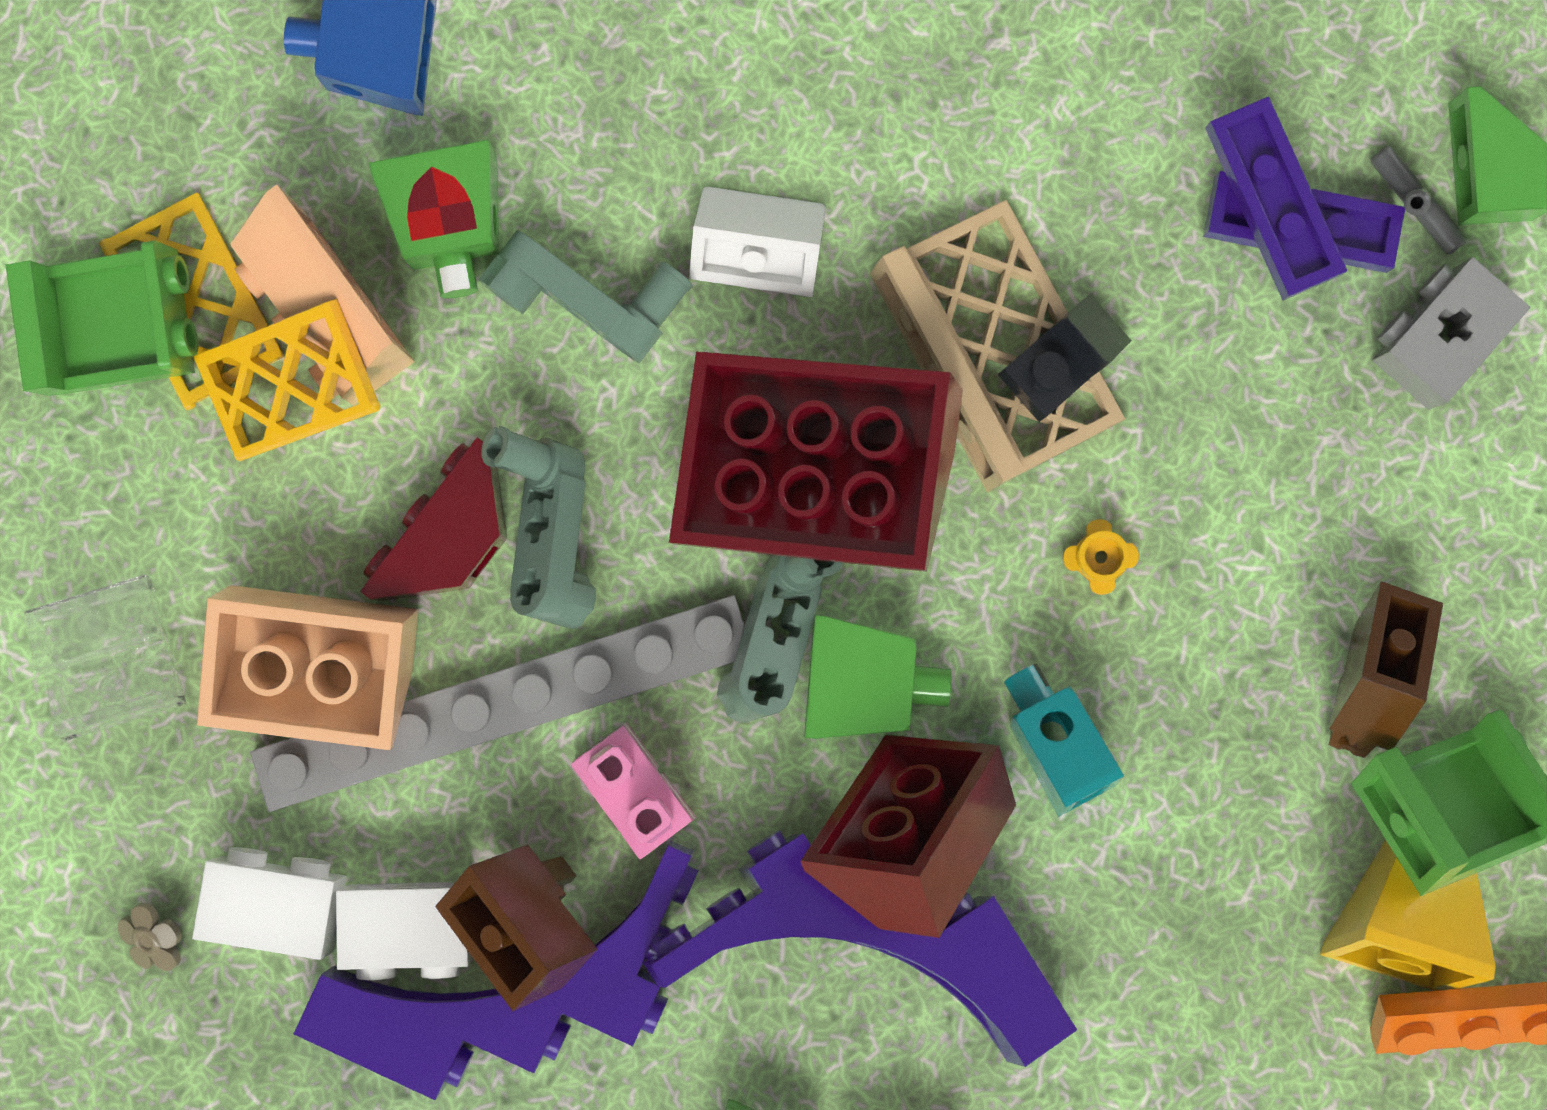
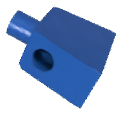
[284,0,437,116]

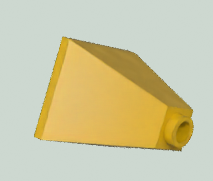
[1320,840,1496,991]

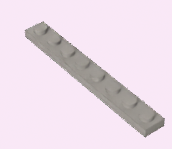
[250,595,745,812]

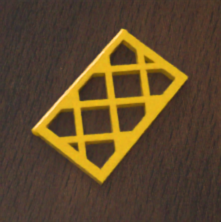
[99,192,285,410]
[193,299,381,461]

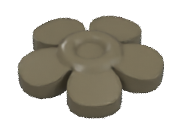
[118,903,182,971]

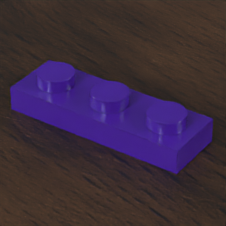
[1205,96,1348,301]
[1203,171,1405,273]

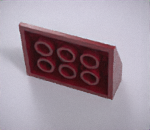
[669,351,963,572]

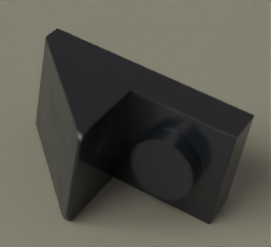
[998,293,1132,422]

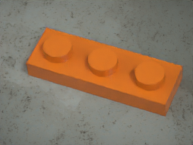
[1370,982,1547,1055]

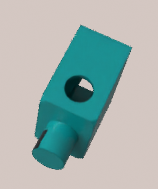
[1004,664,1124,817]

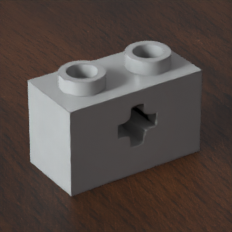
[1372,257,1531,410]

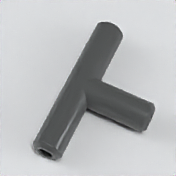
[1370,146,1467,254]

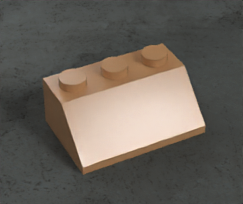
[230,184,415,406]
[197,585,419,750]

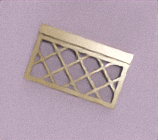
[870,200,1125,492]

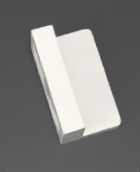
[689,187,826,297]

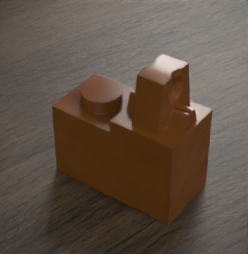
[1328,581,1443,758]
[435,844,598,1011]

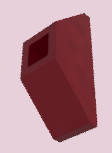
[360,437,507,601]

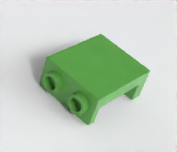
[5,240,199,396]
[1351,709,1547,896]

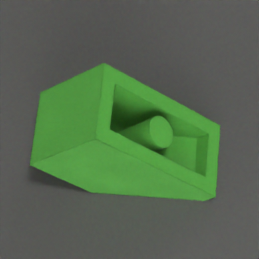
[1448,86,1547,225]

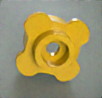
[1063,519,1139,595]

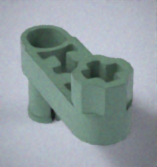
[478,230,693,364]
[482,426,596,629]
[717,555,843,723]

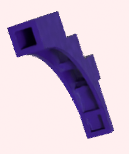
[644,830,1077,1067]
[293,841,699,1100]

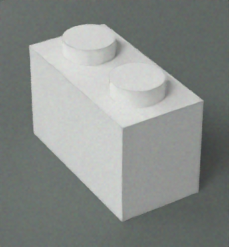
[192,847,346,960]
[336,882,474,980]

